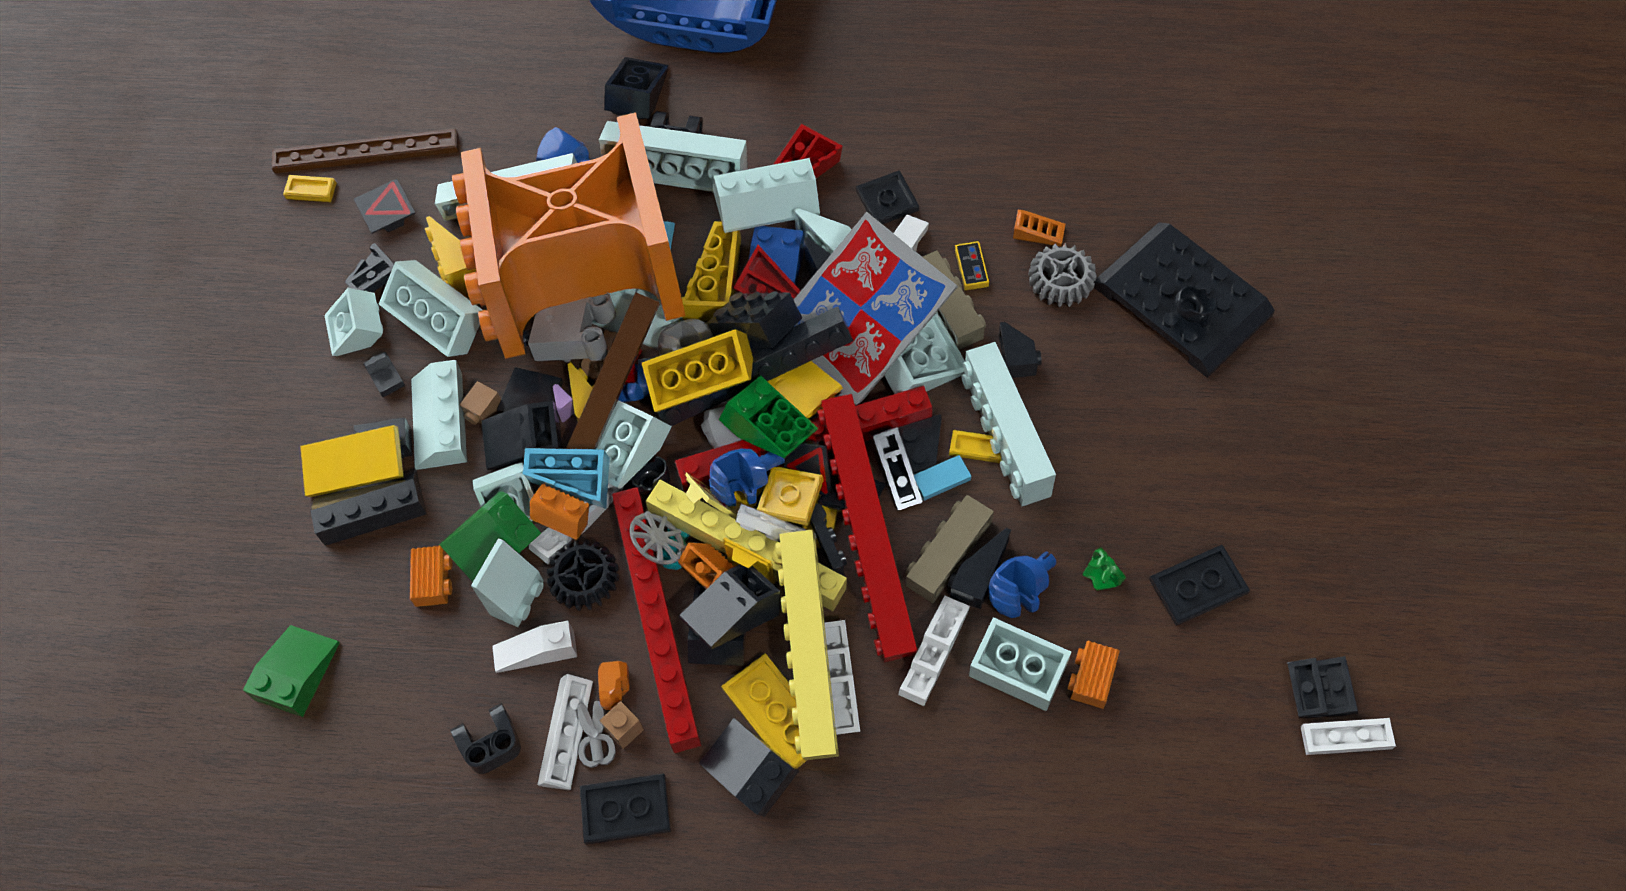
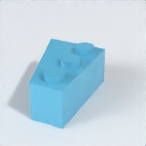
[523,448,610,509]

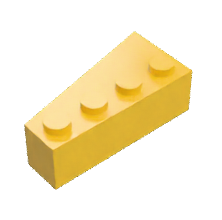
[682,221,741,321]

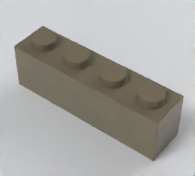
[923,251,986,350]
[905,495,994,603]

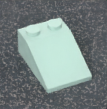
[794,208,852,254]
[596,400,672,489]
[471,538,544,627]

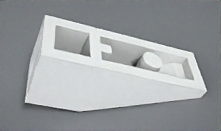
[493,621,577,673]

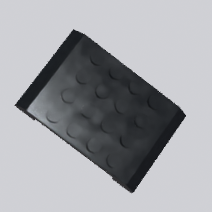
[1094,222,1275,378]

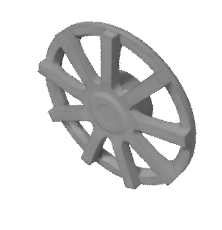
[630,511,686,565]

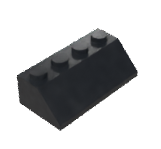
[310,468,427,546]

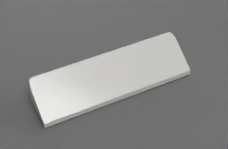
[538,674,593,790]

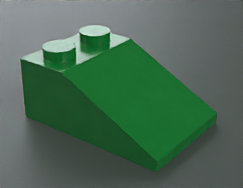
[439,491,541,583]
[243,625,340,717]

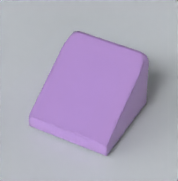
[553,384,575,422]

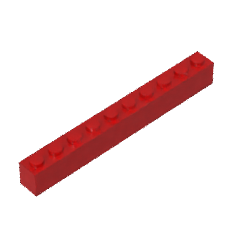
[675,385,932,493]
[817,394,917,662]
[612,487,702,753]

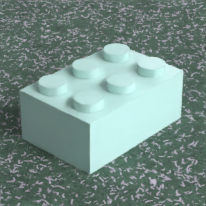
[969,617,1071,711]

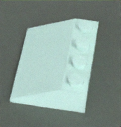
[884,312,965,394]

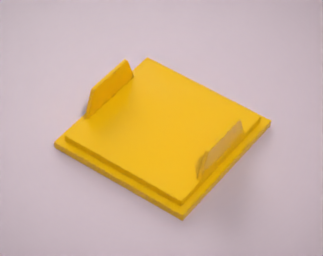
[723,537,775,584]

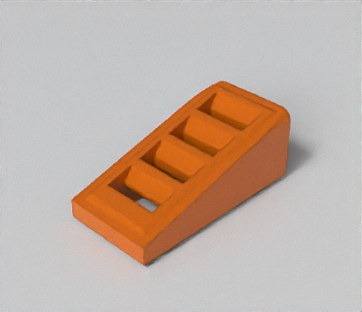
[1013,210,1065,247]

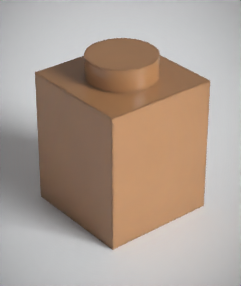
[460,381,501,425]
[599,701,644,749]

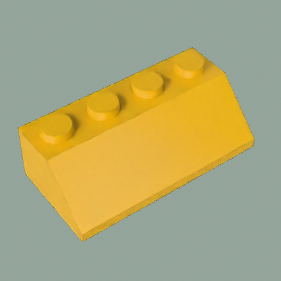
[642,329,753,412]

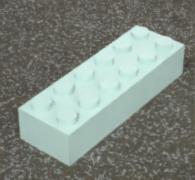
[599,121,747,192]
[962,342,1056,506]

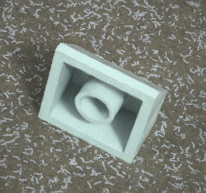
[325,288,383,356]
[473,462,535,521]

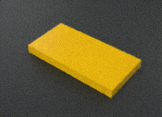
[300,425,403,497]
[721,653,807,768]

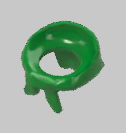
[1083,547,1126,590]

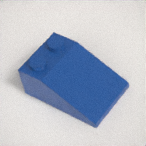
[749,226,804,286]

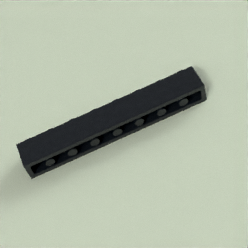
[657,306,853,426]

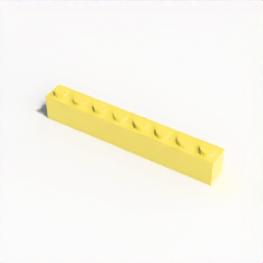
[646,480,847,611]
[776,530,839,760]

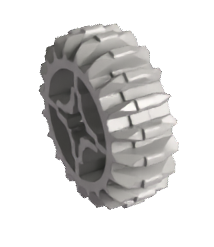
[1028,243,1096,307]

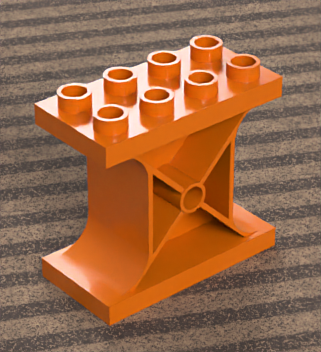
[452,113,686,359]

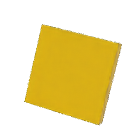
[757,467,823,526]

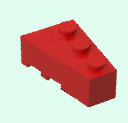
[773,124,843,178]
[734,245,800,300]

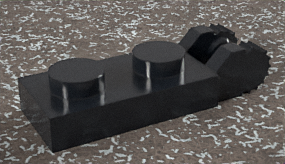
[810,503,847,576]

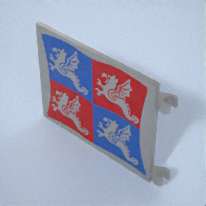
[794,212,958,405]

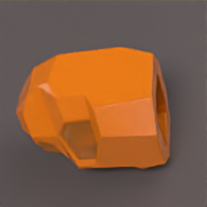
[598,661,629,710]

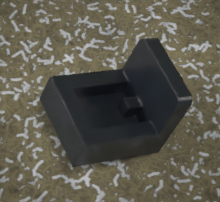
[363,352,405,397]

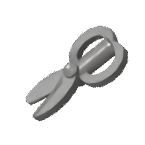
[578,701,616,768]

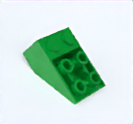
[719,376,818,459]

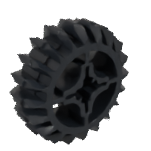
[546,539,620,611]

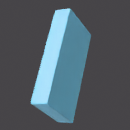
[914,455,971,501]

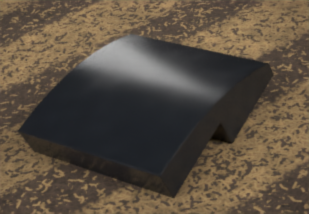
[1287,656,1358,718]

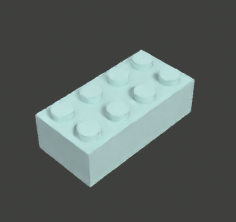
[379,260,482,357]

